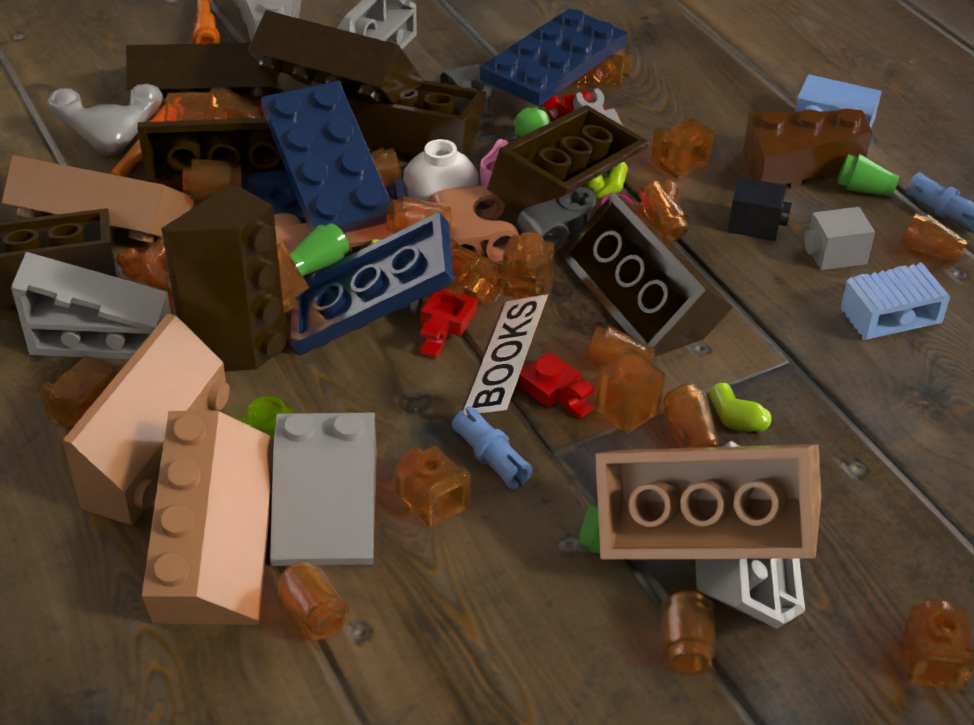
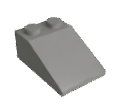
[270,412,377,566]

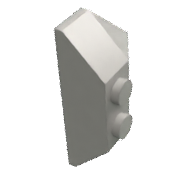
[337,0,417,49]
[695,441,805,629]

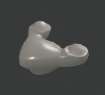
[47,84,163,156]

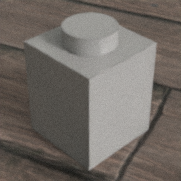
[804,207,875,270]

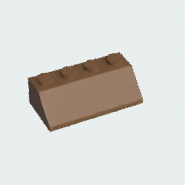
[2,155,195,244]
[63,313,230,526]
[142,411,274,625]
[595,444,821,559]

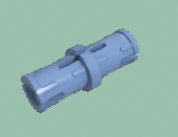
[906,172,974,232]
[452,407,533,489]

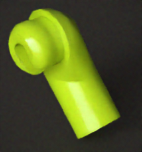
[582,162,628,200]
[709,383,771,433]

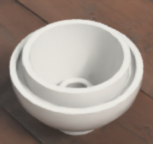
[402,139,480,206]

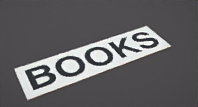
[463,294,548,416]

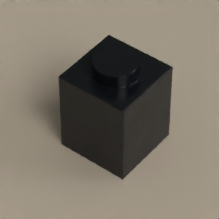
[728,177,792,241]

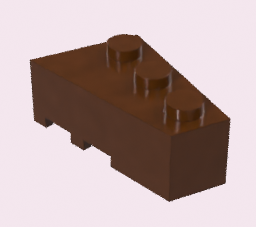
[743,108,872,189]

